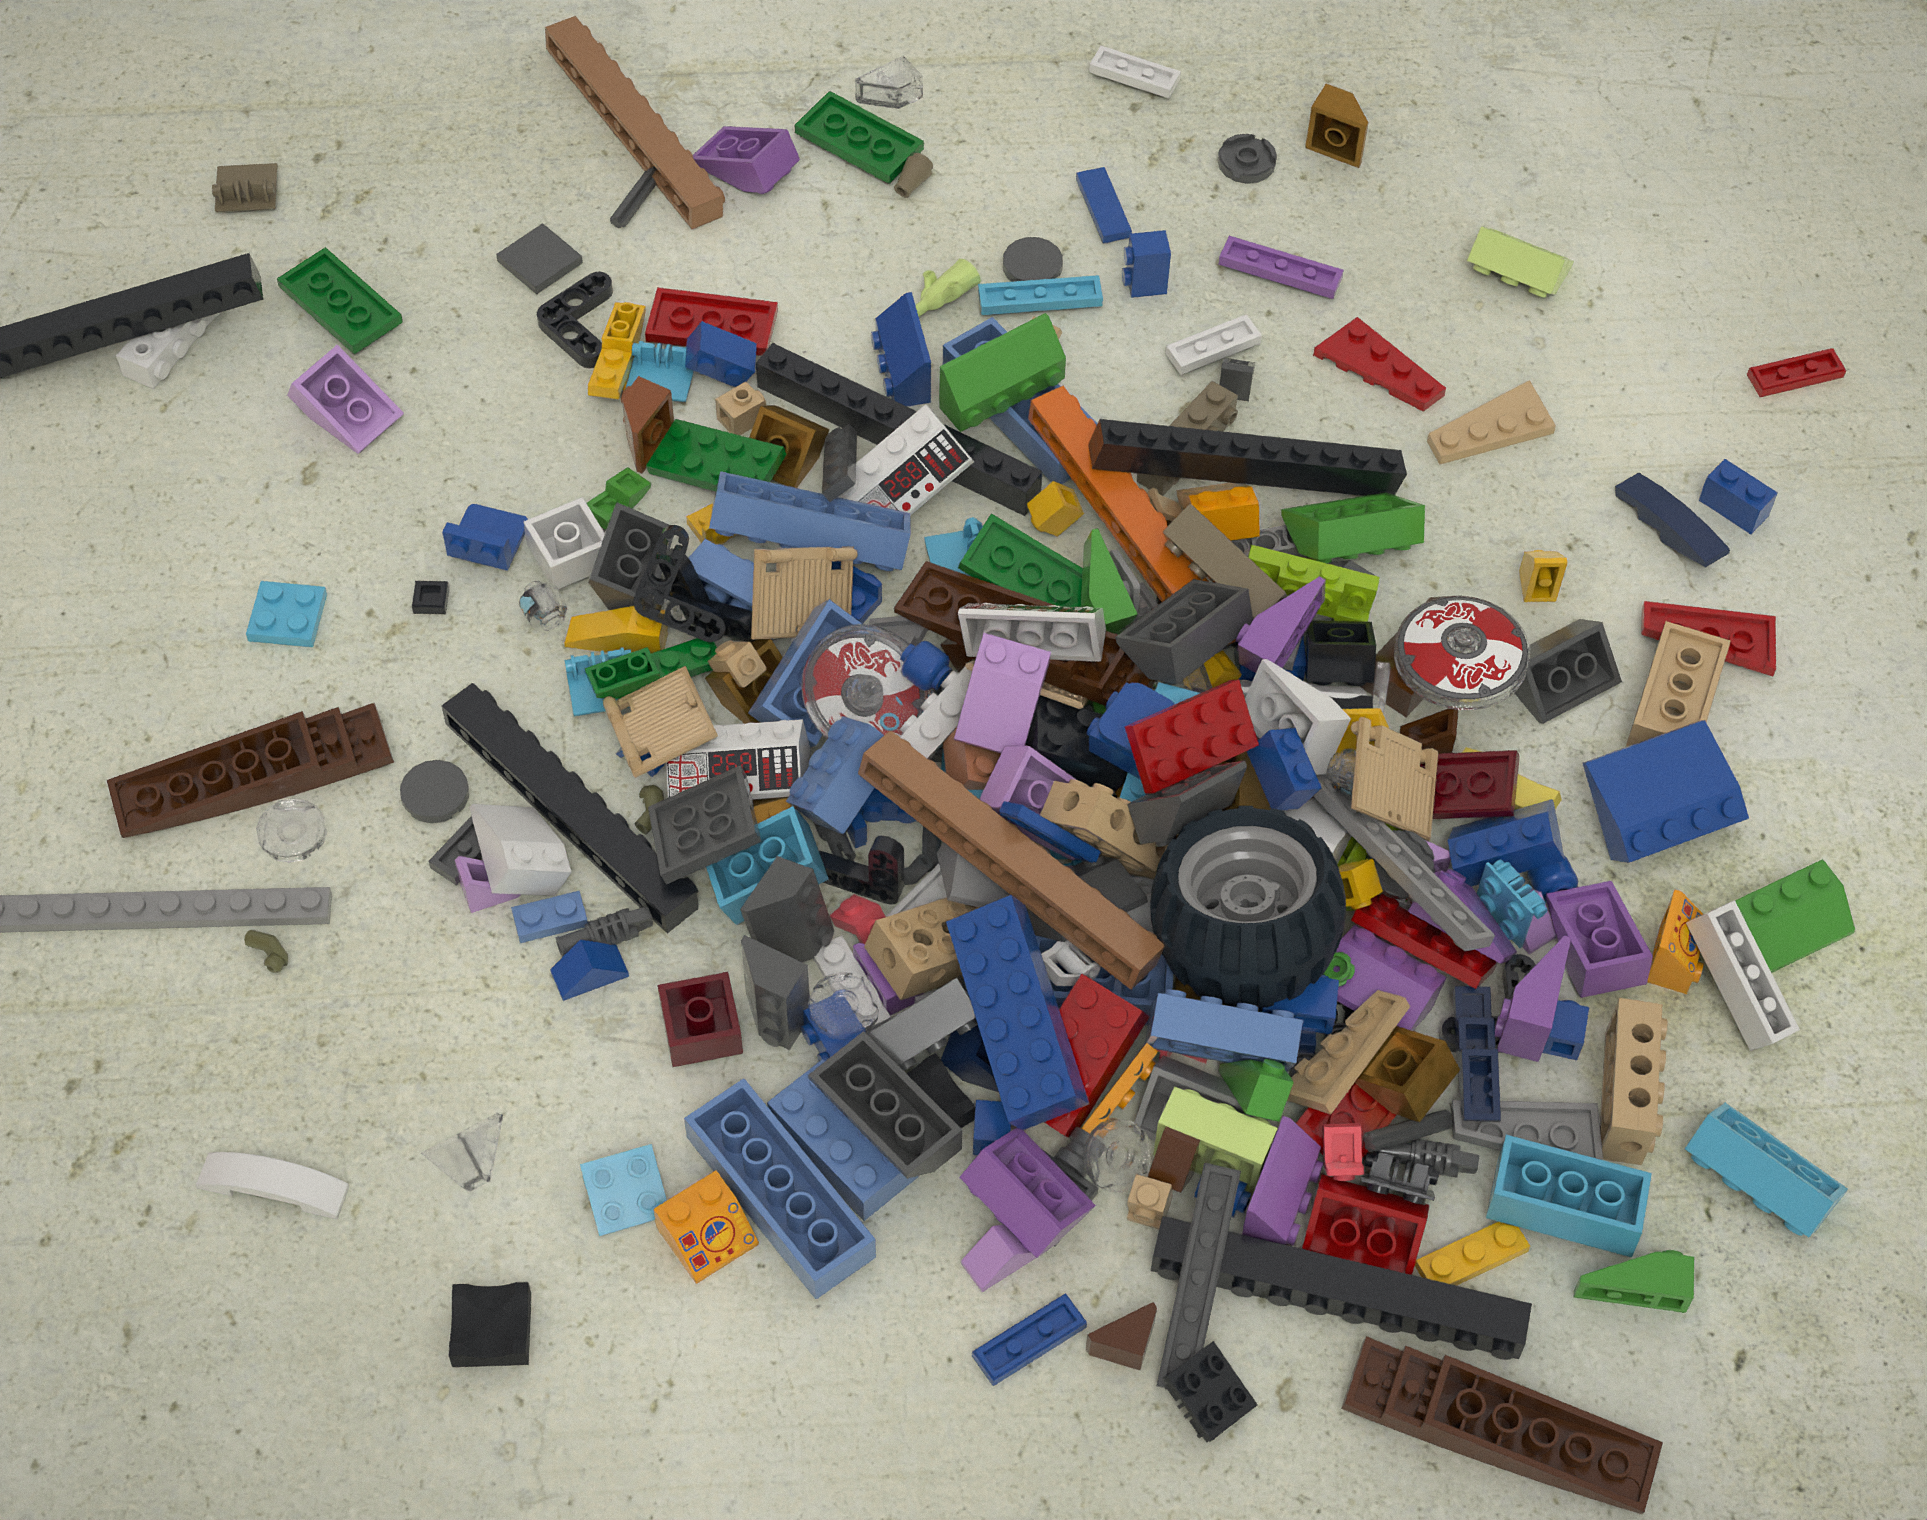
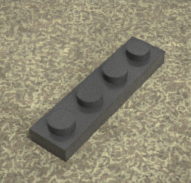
[822,423,857,502]

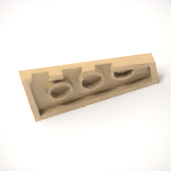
[1427,380,1556,465]
[1287,990,1410,1114]

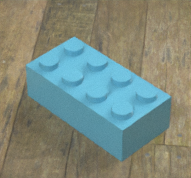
[1486,1135,1652,1257]

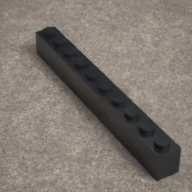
[0,253,263,378]
[756,343,1042,516]
[1088,419,1407,496]
[441,683,699,934]
[1151,1216,1532,1360]

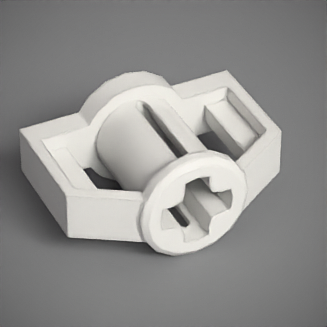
[1041,940,1101,986]

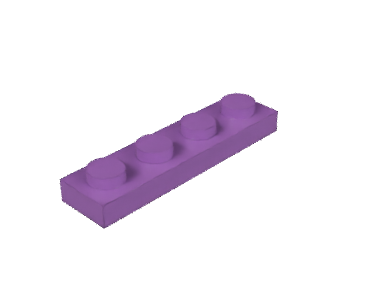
[1218,235,1344,299]

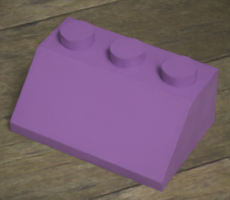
[1333,925,1447,1031]
[1242,1116,1324,1246]
[959,1128,1096,1258]

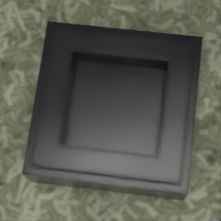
[412,581,449,614]

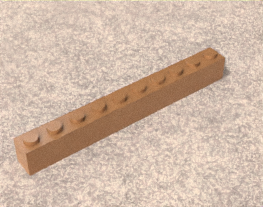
[545,16,725,229]
[858,730,1165,990]

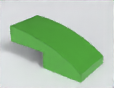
[586,467,651,530]

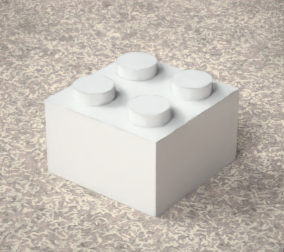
[523,497,605,591]

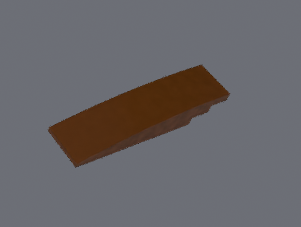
[894,561,1156,706]
[107,703,394,838]
[1341,1336,1663,1514]

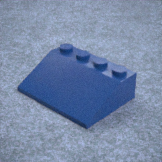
[1583,720,1749,863]

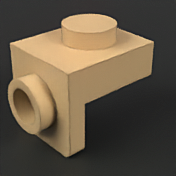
[708,640,766,687]

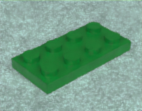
[794,91,924,184]
[277,247,403,354]
[646,419,787,492]
[958,513,1083,607]

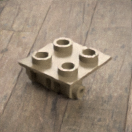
[212,163,278,212]

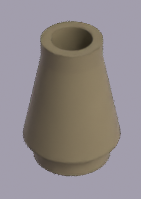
[894,153,933,198]

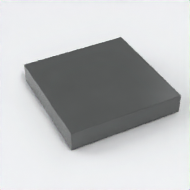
[496,223,583,294]

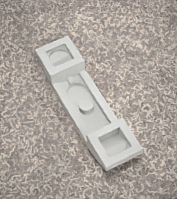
[196,1152,349,1219]

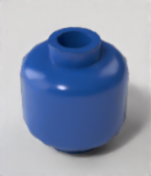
[900,641,952,691]
[1527,856,1578,903]

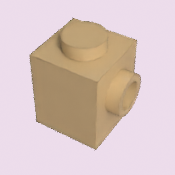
[715,382,766,435]

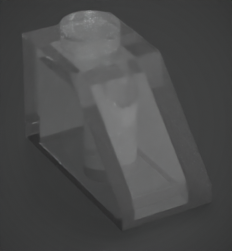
[855,55,923,109]

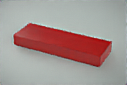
[1747,348,1847,397]

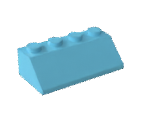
[1685,1102,1848,1237]

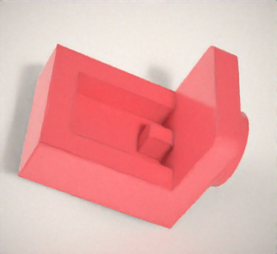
[830,894,886,944]
[1323,1123,1364,1181]

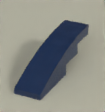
[1615,473,1730,568]
[1453,986,1501,1122]

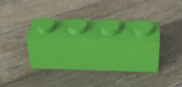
[939,313,1066,432]
[1281,493,1425,563]
[1735,859,1855,973]

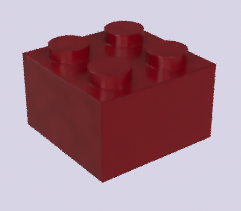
[657,972,743,1067]

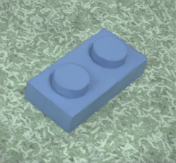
[511,891,587,943]

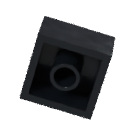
[1304,620,1376,686]

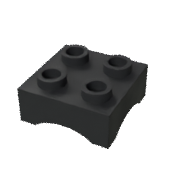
[906,1053,976,1128]
[448,1282,531,1367]

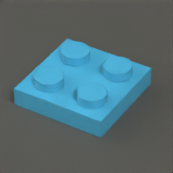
[246,581,327,647]

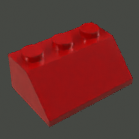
[1302,1175,1430,1275]

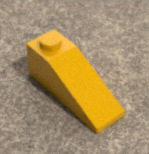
[564,606,668,654]

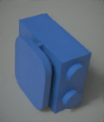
[1087,682,1175,780]

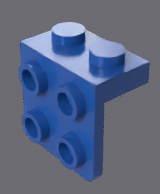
[442,504,528,571]

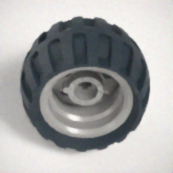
[1150,806,1346,1008]

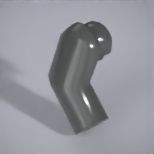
[904,854,932,885]

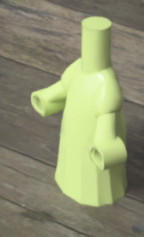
[916,258,981,317]

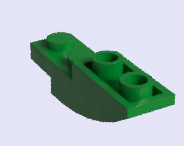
[585,638,717,699]

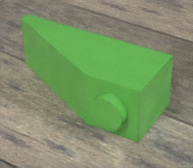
[1081,528,1138,633]
[1218,1059,1294,1122]
[1573,1250,1694,1313]

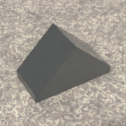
[1219,358,1255,402]

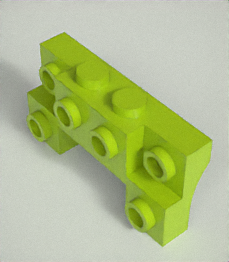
[1248,545,1380,622]

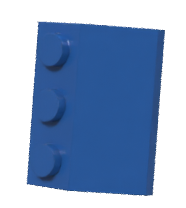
[871,292,931,406]
[1448,799,1565,887]

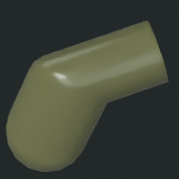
[634,785,665,834]
[244,930,288,973]

